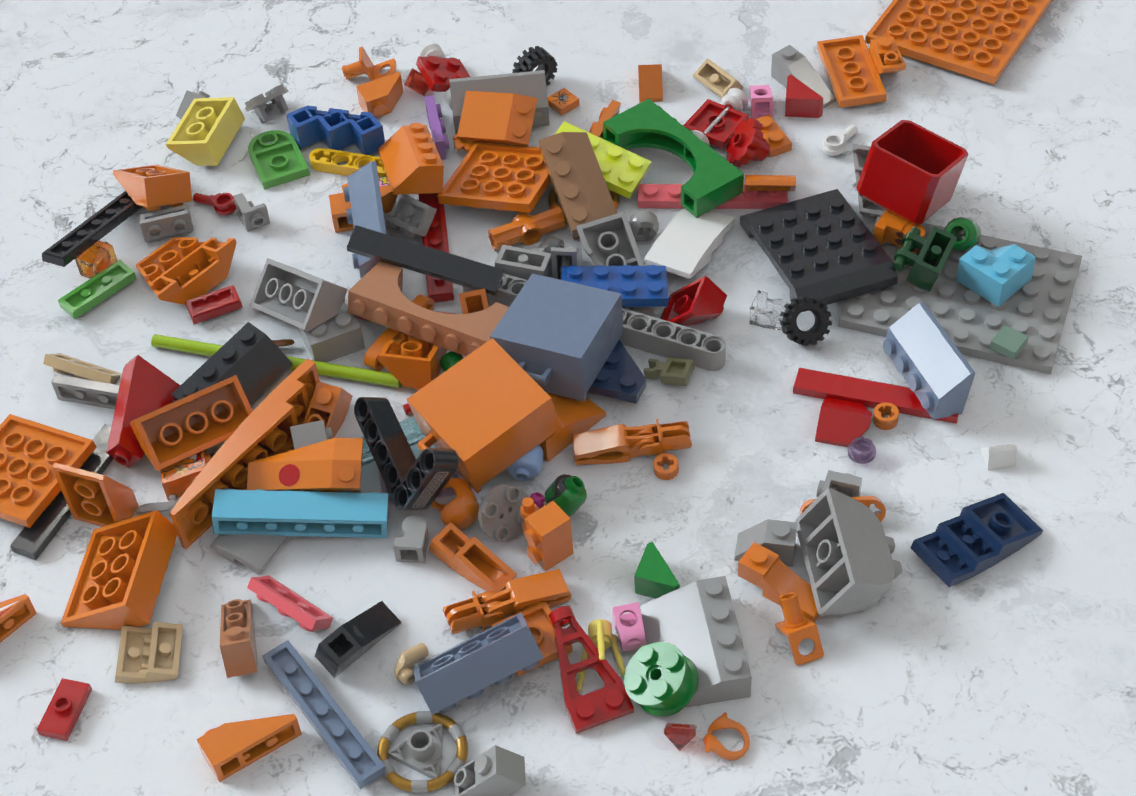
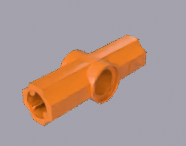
[488,207,566,251]

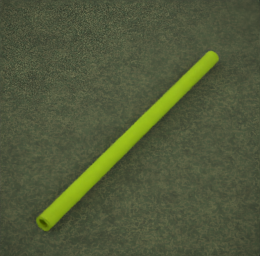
[151,334,402,388]

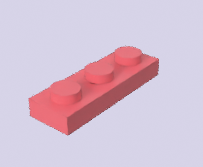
[247,575,333,632]

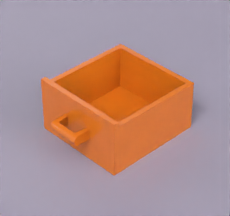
[407,338,561,494]

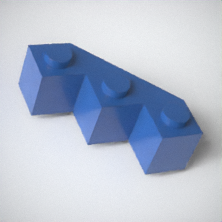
[286,106,385,155]

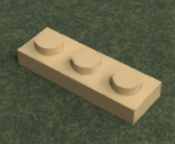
[43,353,122,385]

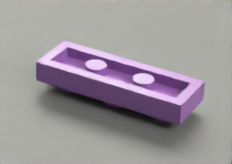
[424,95,450,160]

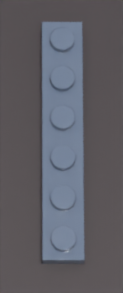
[262,640,386,789]

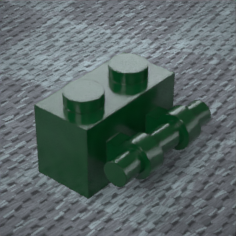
[893,226,957,292]

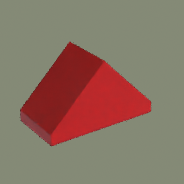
[785,75,823,118]

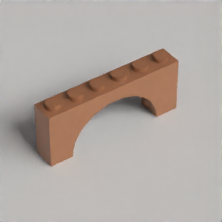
[348,261,509,356]

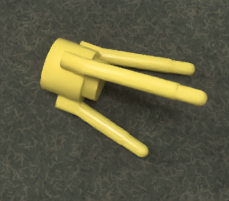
[576,619,625,692]

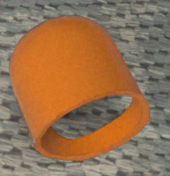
[431,478,479,530]

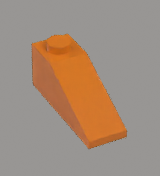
[196,714,302,782]

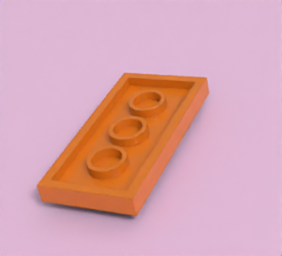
[817,35,887,108]

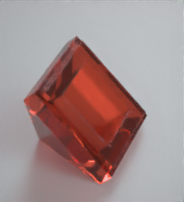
[664,723,697,751]

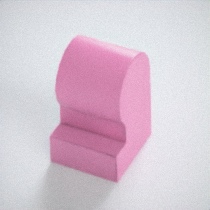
[750,85,773,119]
[612,602,646,653]

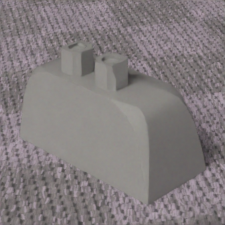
[795,487,903,615]

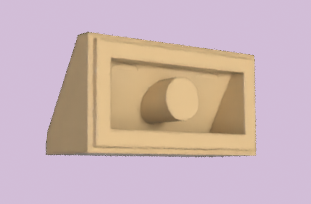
[692,58,744,99]

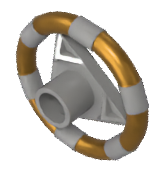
[377,711,468,793]

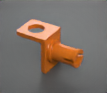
[342,46,397,81]
[775,592,824,666]

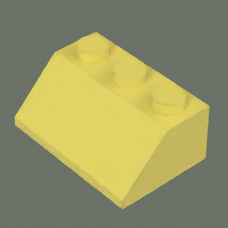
[165,97,245,166]

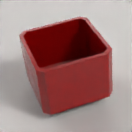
[856,120,969,226]

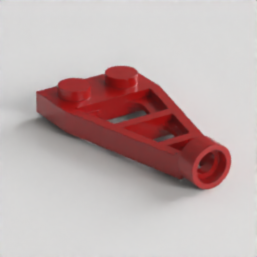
[548,606,634,734]

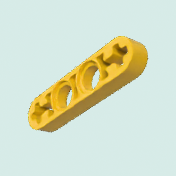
[309,148,386,177]

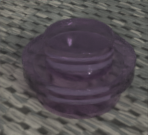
[848,437,876,464]

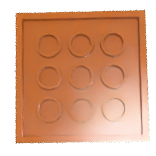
[438,142,551,213]
[0,414,97,528]

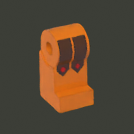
[873,210,926,253]

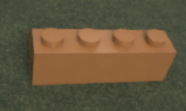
[538,132,617,240]

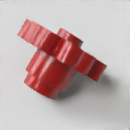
[726,117,770,167]

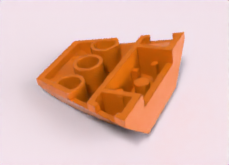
[135,237,237,305]

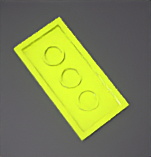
[542,121,652,199]

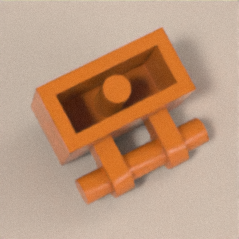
[520,497,574,571]

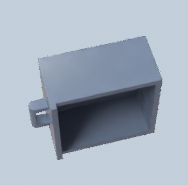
[490,273,623,401]

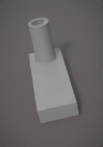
[51,374,122,409]

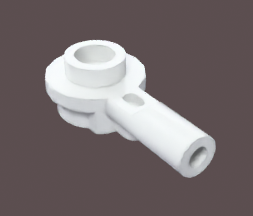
[821,124,858,156]

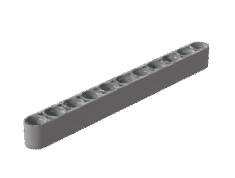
[462,273,726,371]

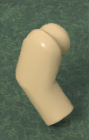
[394,643,429,685]

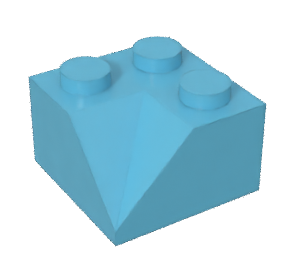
[956,244,1036,307]

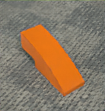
[428,522,517,592]

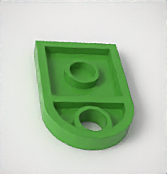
[248,130,310,190]

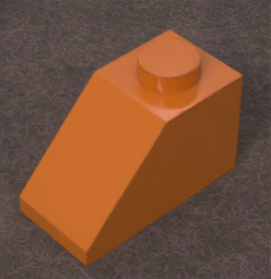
[356,72,404,118]

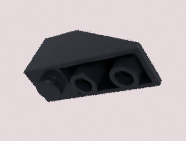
[315,601,402,678]

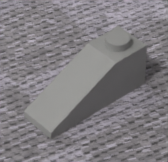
[771,45,835,108]

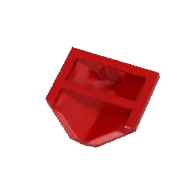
[815,397,872,448]

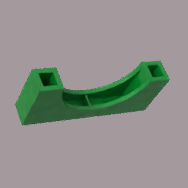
[603,99,744,218]

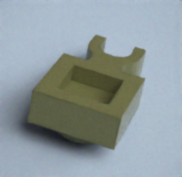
[643,357,695,386]

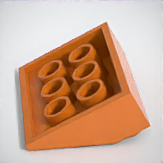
[60,510,177,630]

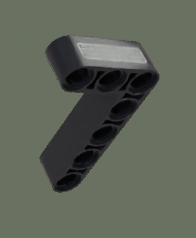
[354,397,459,511]

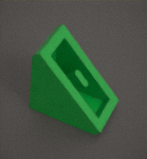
[634,541,680,599]

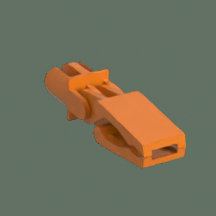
[572,419,692,465]
[442,569,572,635]

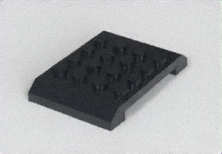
[740,189,898,312]

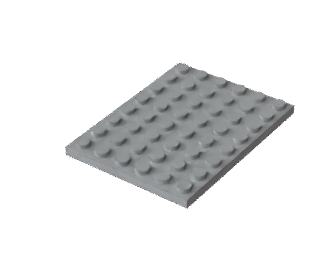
[838,216,1082,374]

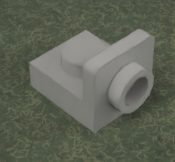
[233,193,270,232]

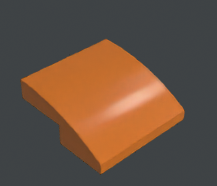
[745,175,796,191]

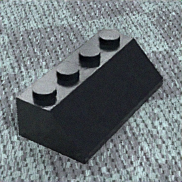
[171,322,293,406]

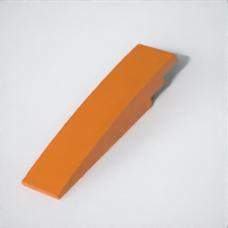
[170,358,320,550]

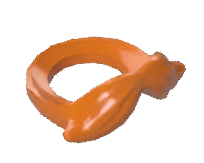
[703,712,750,761]

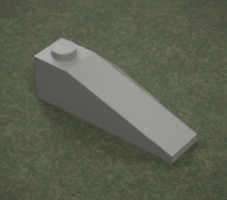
[576,211,644,310]

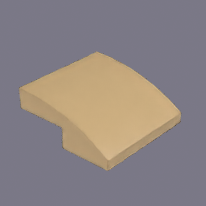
[115,622,183,683]

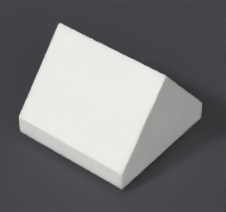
[981,444,1017,470]

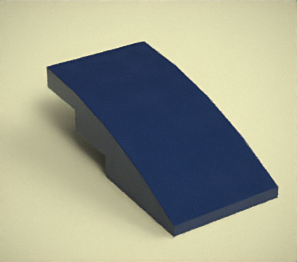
[910,493,1043,588]

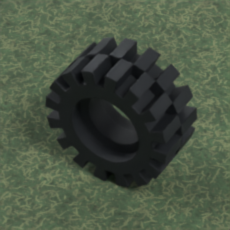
[512,46,558,85]
[780,296,832,346]

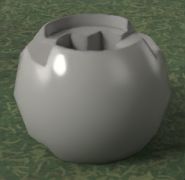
[629,210,659,241]

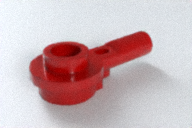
[193,193,236,215]

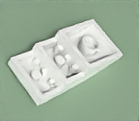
[643,208,735,279]

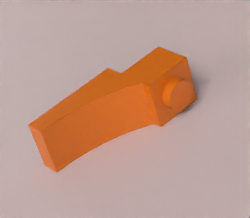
[738,542,820,623]

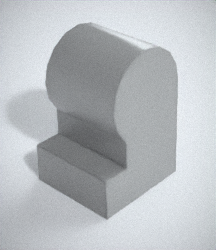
[393,515,429,563]

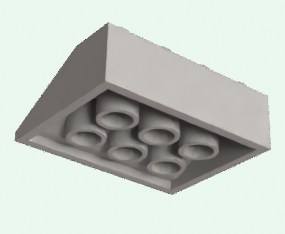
[640,576,752,708]

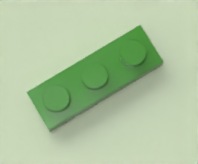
[58,260,137,320]

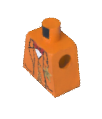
[160,450,216,501]

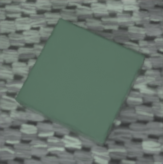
[990,325,1029,360]

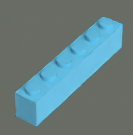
[212,489,389,538]

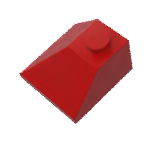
[660,276,727,327]

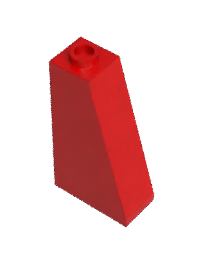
[106,355,180,468]

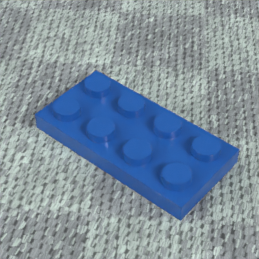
[562,265,669,307]

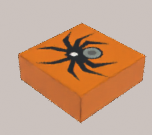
[547,88,580,116]

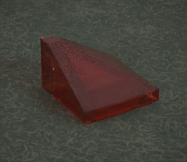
[404,68,429,96]

